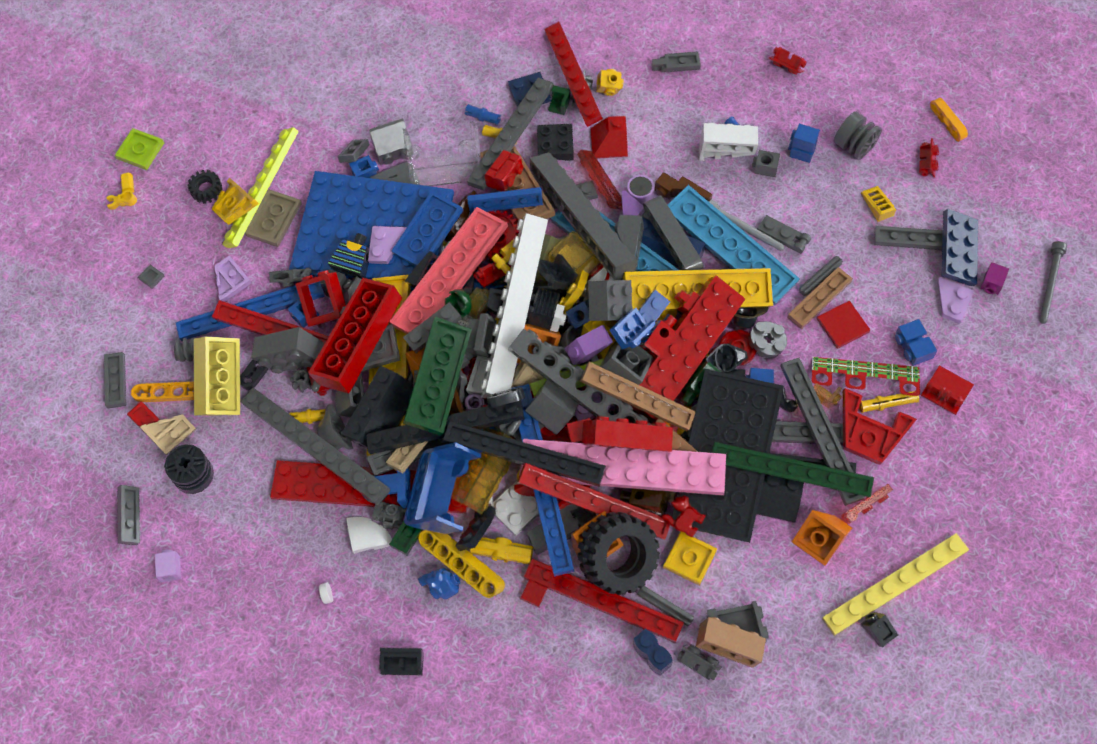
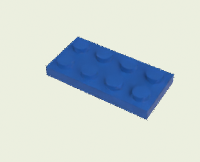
[391,191,463,266]

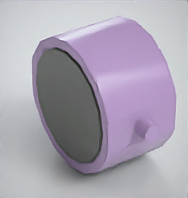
[627,175,654,205]

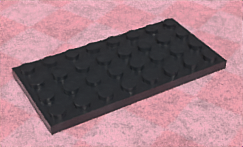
[672,369,784,543]

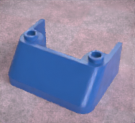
[404,442,481,534]

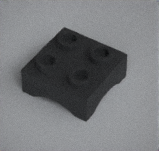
[537,124,574,161]

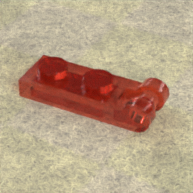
[840,484,893,524]

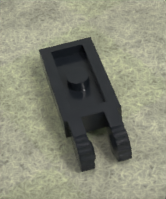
[455,505,496,551]

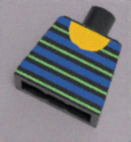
[328,233,369,279]

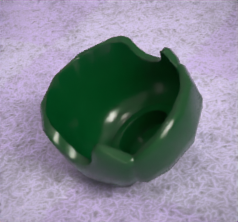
[445,289,472,318]

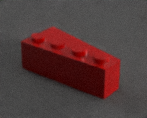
[582,416,673,452]

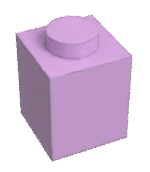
[155,550,181,582]

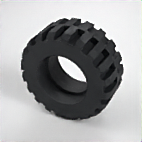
[577,512,660,595]

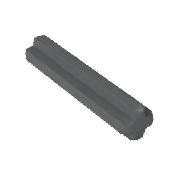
[799,256,843,296]
[637,586,694,626]

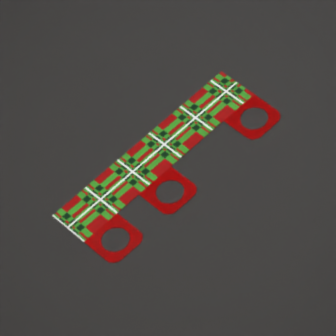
[812,357,920,396]

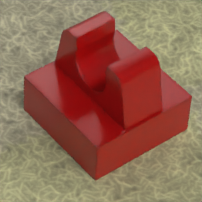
[674,290,700,313]

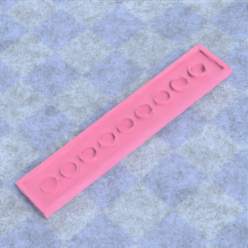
[520,439,726,495]

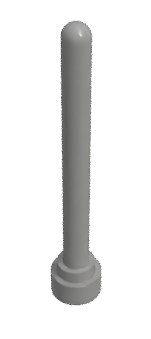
[709,199,784,251]

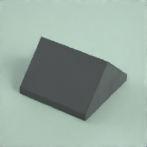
[525,379,578,435]

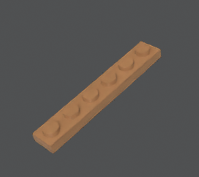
[580,362,696,431]

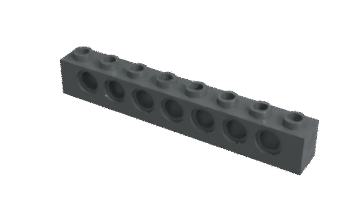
[508,329,650,425]

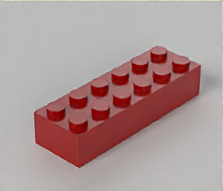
[308,278,402,394]

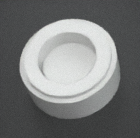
[319,582,333,604]

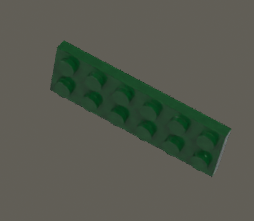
[403,317,472,436]

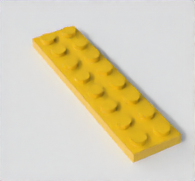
[623,268,773,310]

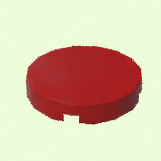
[719,330,757,366]

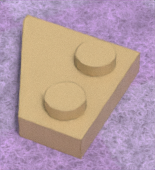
[140,414,196,455]

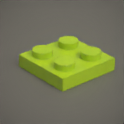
[115,128,164,170]

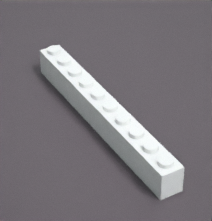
[480,213,548,398]

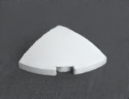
[346,517,392,554]

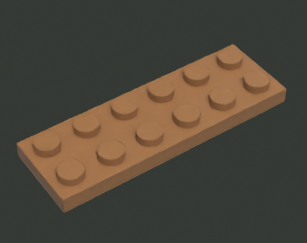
[479,145,555,221]

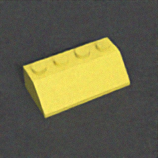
[194,337,240,416]

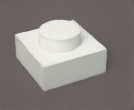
[550,304,566,332]

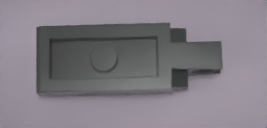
[651,51,701,72]

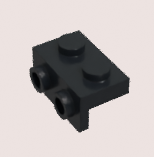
[537,254,578,291]

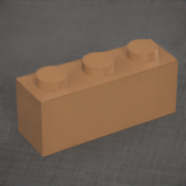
[695,617,766,668]

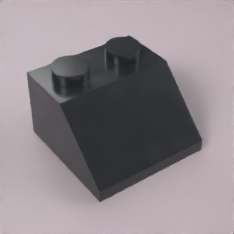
[757,475,804,523]

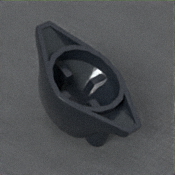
[701,344,747,373]

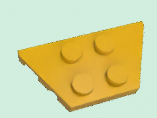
[212,177,259,225]

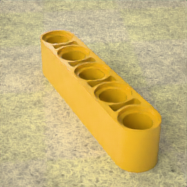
[418,530,505,598]

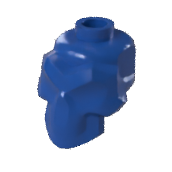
[418,568,460,600]

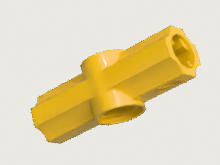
[470,537,533,564]

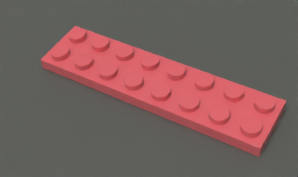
[389,207,508,334]

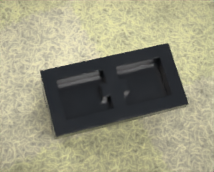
[379,648,424,676]

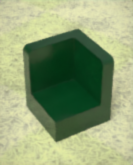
[548,85,571,115]

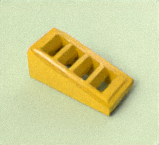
[861,186,896,222]

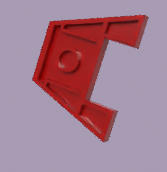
[842,388,917,465]

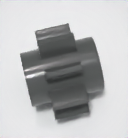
[290,367,311,393]

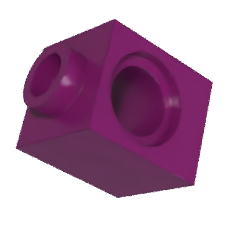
[980,262,1009,295]

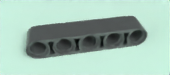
[643,195,704,270]

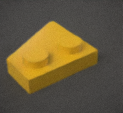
[558,270,589,314]

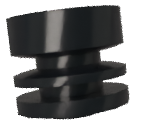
[164,444,214,494]

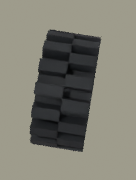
[188,170,223,204]

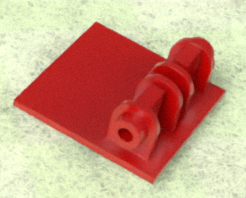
[921,365,974,415]

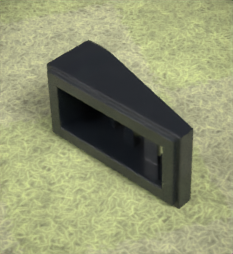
[405,251,438,289]

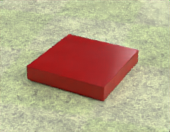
[817,300,870,349]

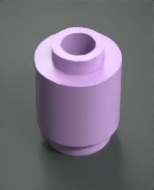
[465,393,486,410]

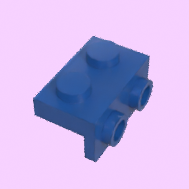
[610,308,656,349]

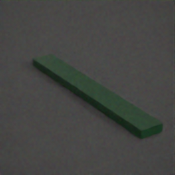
[711,442,874,497]

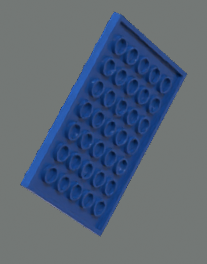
[289,171,454,292]

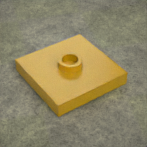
[663,532,717,586]

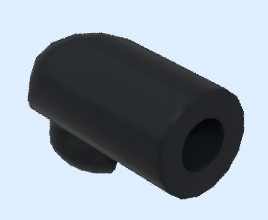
[780,388,798,412]

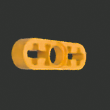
[930,97,968,142]

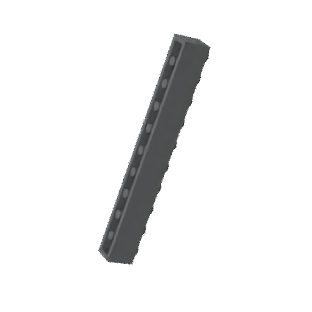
[530,152,637,280]

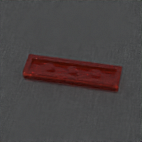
[577,149,623,210]

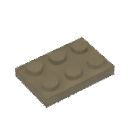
[245,189,302,247]

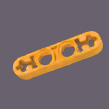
[131,381,194,402]

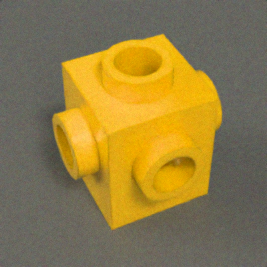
[596,69,624,96]

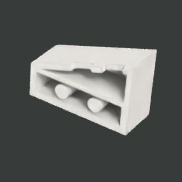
[699,123,758,161]

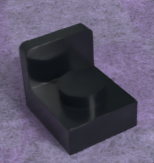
[861,612,898,647]

